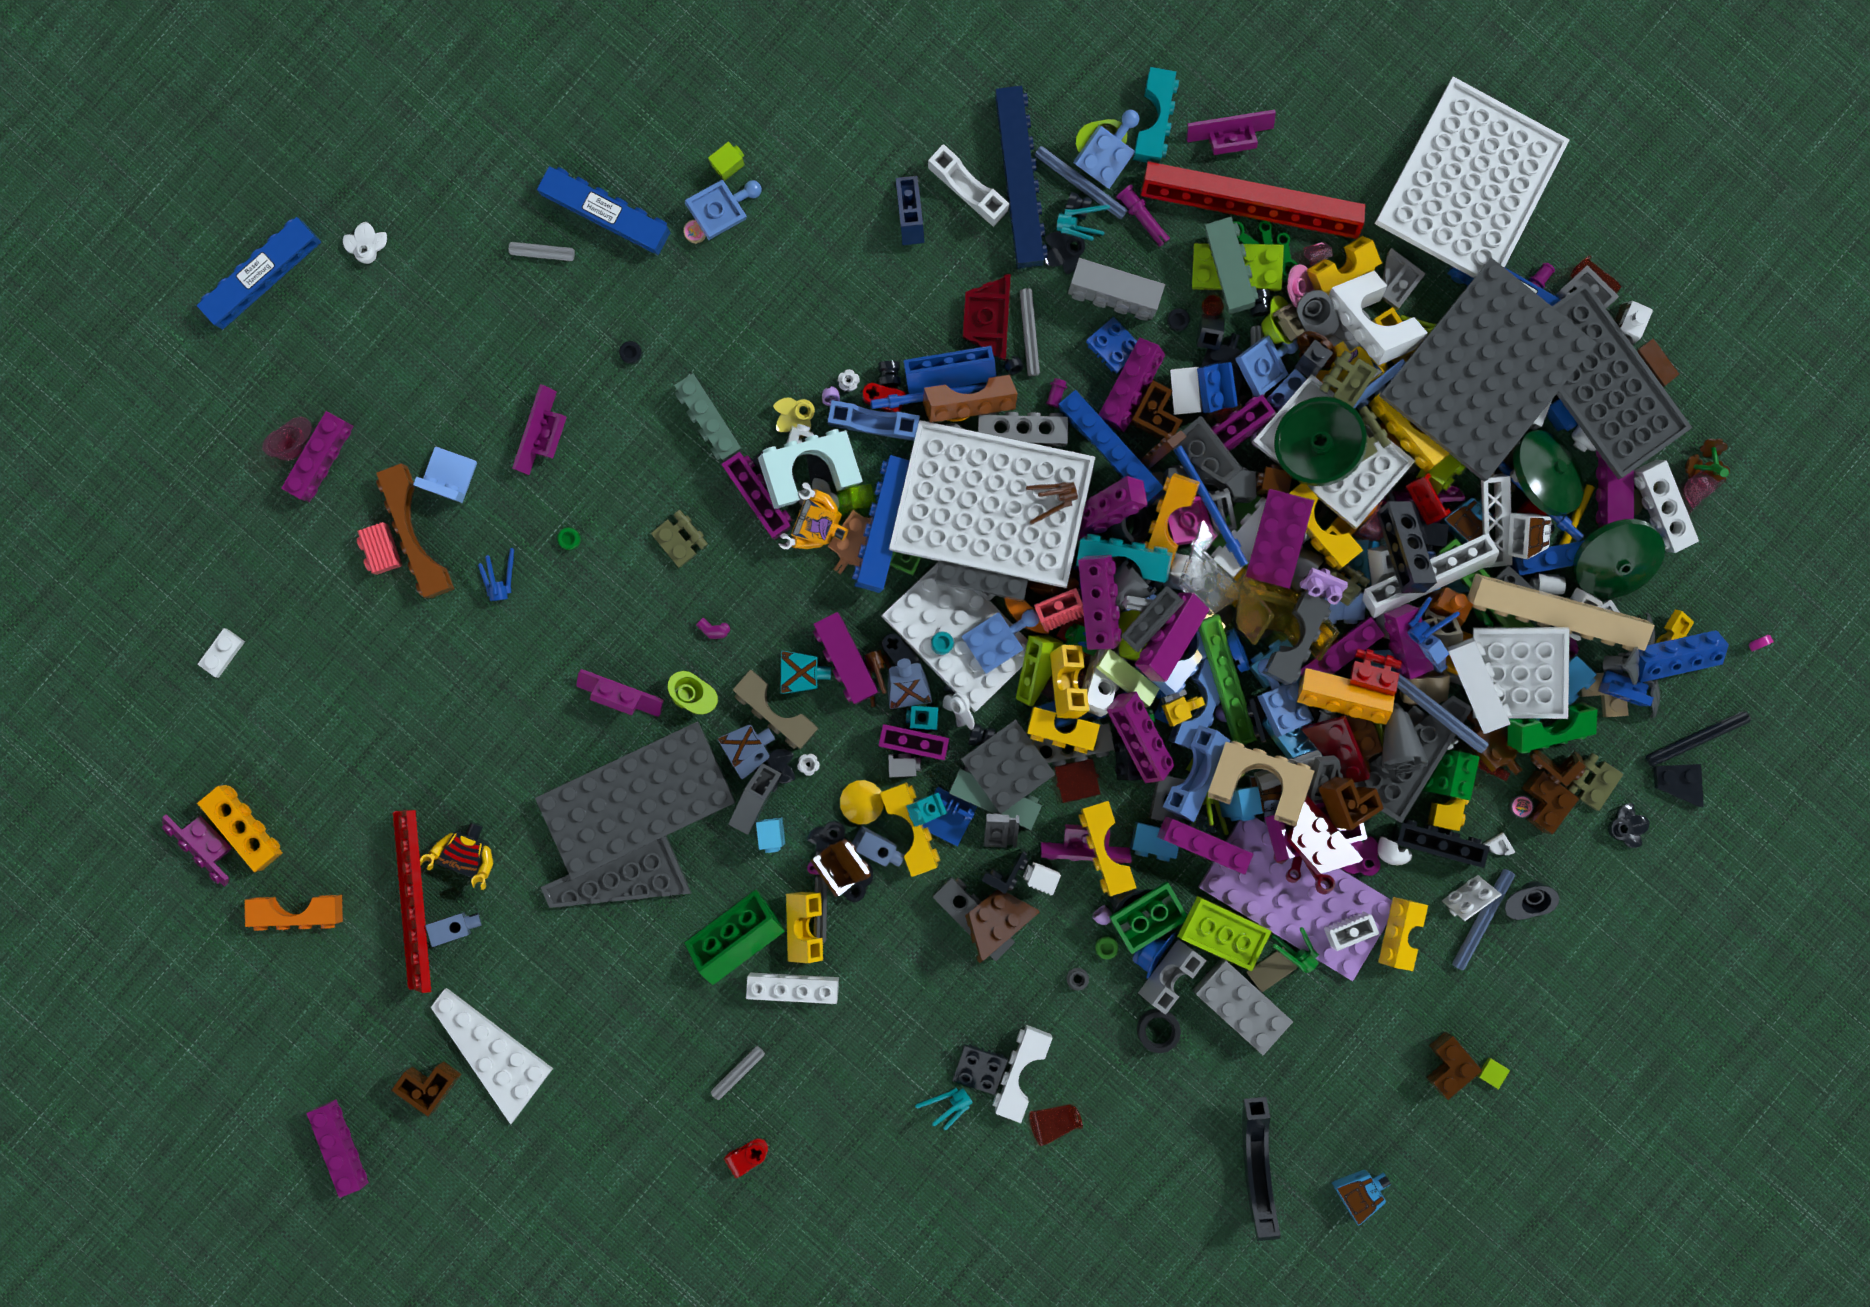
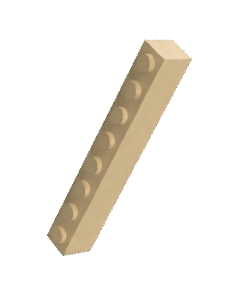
[1467,574,1655,651]

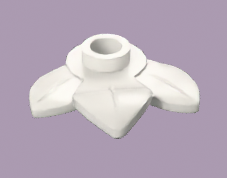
[343,222,387,264]
[943,692,974,730]

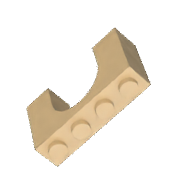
[1208,741,1314,827]

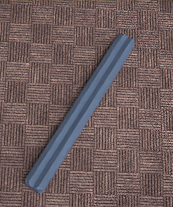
[1035,146,1127,219]
[1397,674,1489,753]
[1452,869,1515,970]

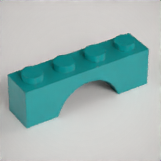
[1133,67,1179,163]
[1076,534,1173,583]

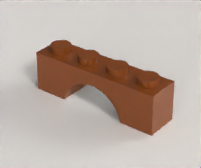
[923,375,1018,423]

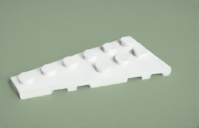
[431,988,553,1124]

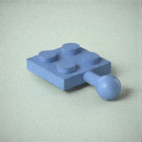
[1073,110,1139,189]
[685,180,762,240]
[1235,336,1299,397]
[962,609,1039,674]
[1257,658,1314,738]

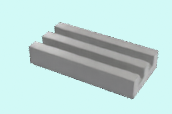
[1209,488,1237,535]

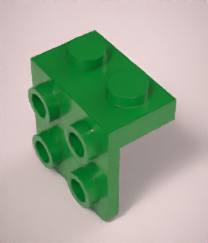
[1422,750,1480,801]

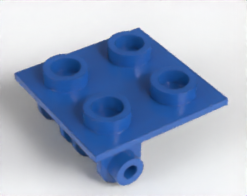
[1086,317,1137,374]
[923,787,977,847]

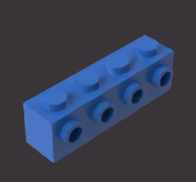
[903,346,996,394]
[1638,630,1729,682]

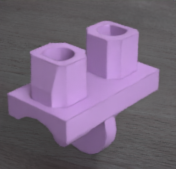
[1300,568,1348,605]

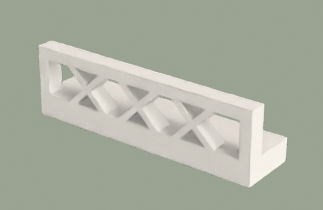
[1481,474,1512,568]

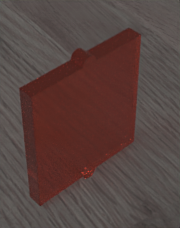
[1054,759,1101,803]

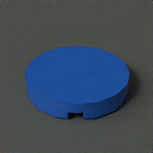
[1226,628,1250,672]

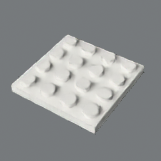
[1473,627,1569,719]

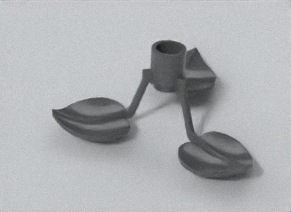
[1603,613,1660,718]

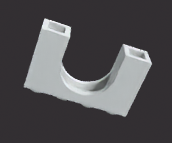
[1329,271,1427,365]

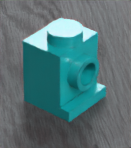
[906,706,938,730]
[906,792,947,827]

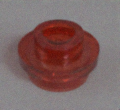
[1201,295,1224,316]

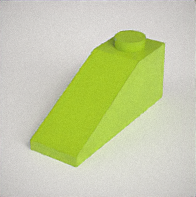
[1016,635,1063,706]

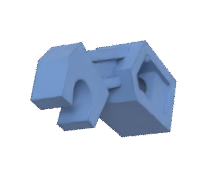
[1418,634,1449,673]

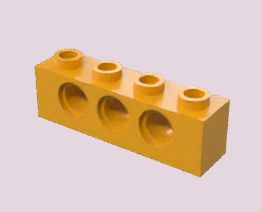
[197,785,283,872]

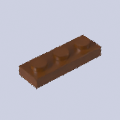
[1140,430,1187,470]

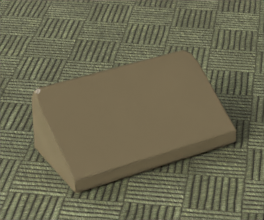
[1247,947,1298,992]

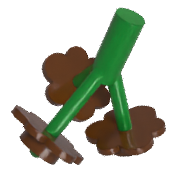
[1685,438,1730,486]

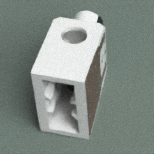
[1614,301,1653,345]
[1508,513,1555,559]

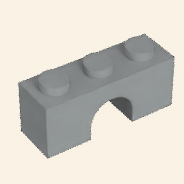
[1138,939,1206,1015]

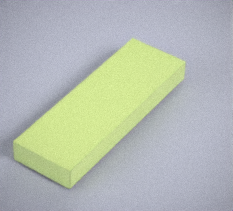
[1096,649,1160,707]

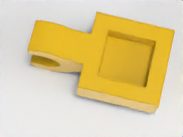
[1656,609,1694,643]
[1162,696,1205,726]

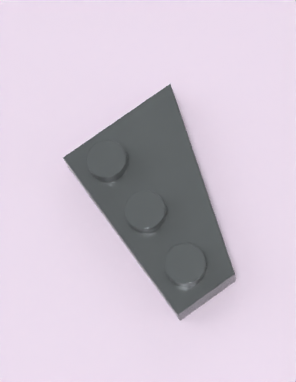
[1173,417,1243,484]

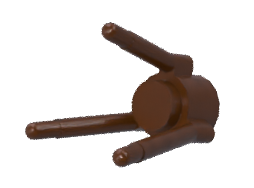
[1026,482,1078,525]
[864,650,892,707]

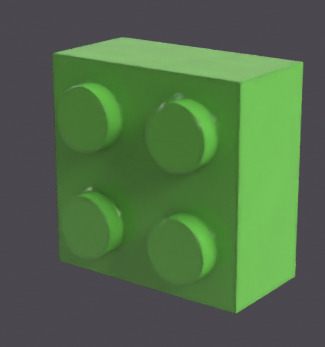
[890,551,922,576]

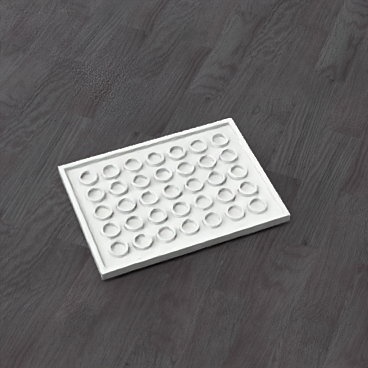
[1374,77,1569,278]
[889,420,1095,588]

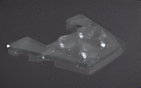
[1178,521,1263,616]

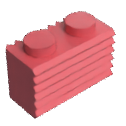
[357,522,402,575]
[1034,588,1084,632]

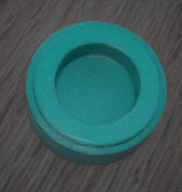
[931,632,954,655]

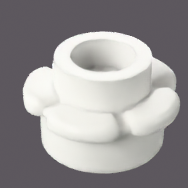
[838,369,860,391]
[797,754,819,776]

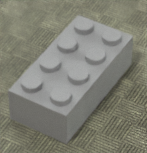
[1068,258,1165,321]
[1192,958,1293,1055]

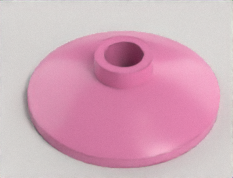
[1287,264,1314,308]

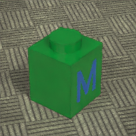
[1064,623,1097,657]

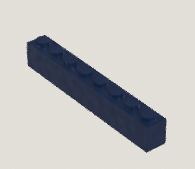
[995,86,1048,269]

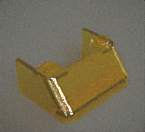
[1236,577,1339,661]

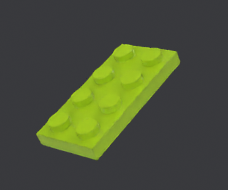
[1192,244,1284,291]
[1177,896,1272,971]

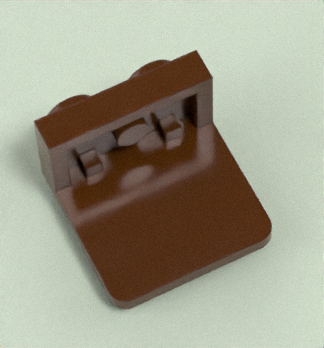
[1529,749,1586,786]
[810,839,871,897]

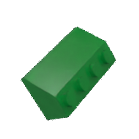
[685,890,785,985]

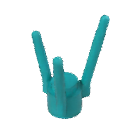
[1057,205,1110,241]
[915,1087,973,1130]

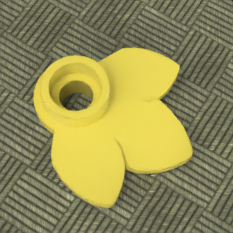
[773,397,815,439]

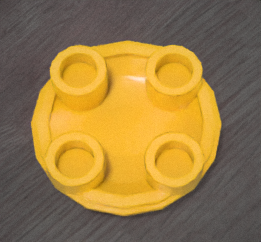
[840,780,884,824]

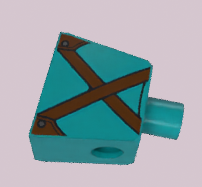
[781,651,831,694]

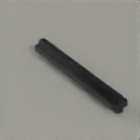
[1646,712,1751,766]

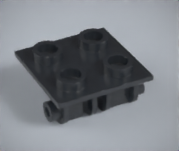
[952,1043,1008,1095]

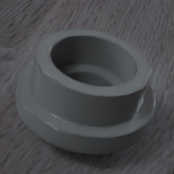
[1066,968,1089,991]

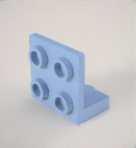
[414,447,477,503]

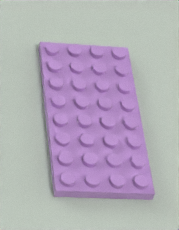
[1198,818,1392,981]

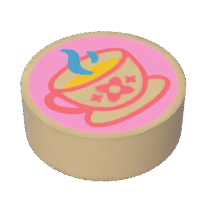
[684,220,706,244]

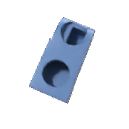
[1266,368,1307,412]

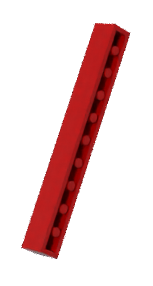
[1141,161,1365,239]

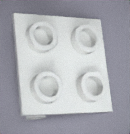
[1442,875,1502,921]

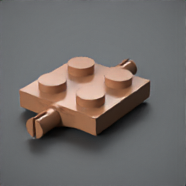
[828,510,872,575]

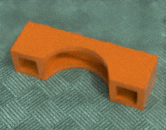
[245,895,343,931]

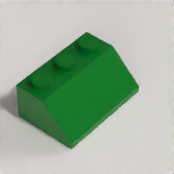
[1109,882,1187,954]

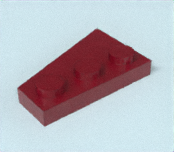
[1301,716,1370,783]

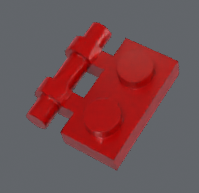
[1349,649,1402,696]

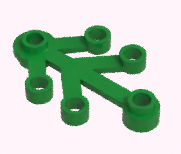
[1233,220,1298,281]

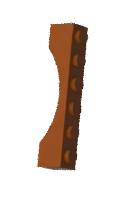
[376,463,454,599]

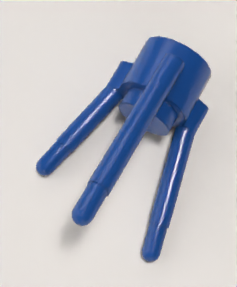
[478,548,514,601]
[1407,597,1460,645]

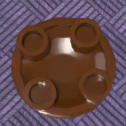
[1297,331,1337,369]

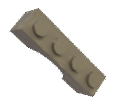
[733,670,819,749]

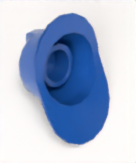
[1133,932,1177,979]

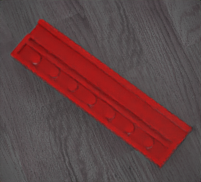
[393,810,431,993]

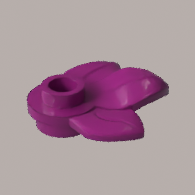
[1341,836,1380,876]

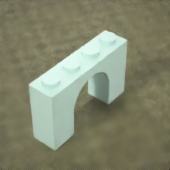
[758,429,863,509]

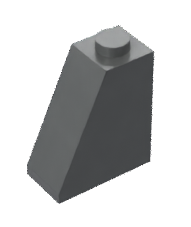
[728,763,782,835]

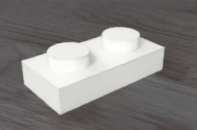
[197,628,245,678]

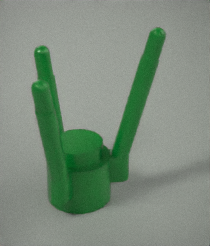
[1272,927,1319,973]

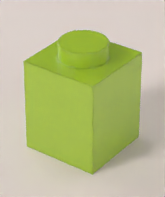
[708,141,745,181]

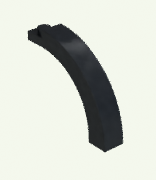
[1242,1097,1281,1241]

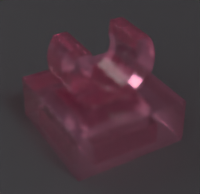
[1303,242,1333,267]

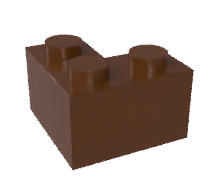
[1130,380,1182,440]
[1522,771,1579,835]
[1318,777,1384,830]
[1426,1031,1482,1100]
[391,1061,461,1117]

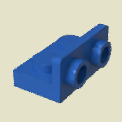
[1197,362,1238,413]
[1598,671,1654,706]

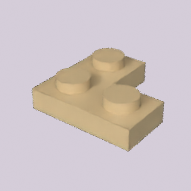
[1579,673,1629,717]

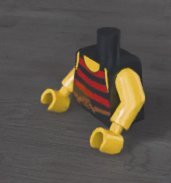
[420,822,493,890]

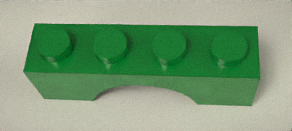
[1508,702,1597,753]

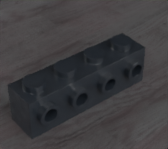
[1391,819,1490,868]

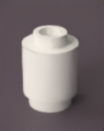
[1529,573,1566,596]

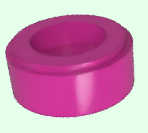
[1748,635,1774,652]

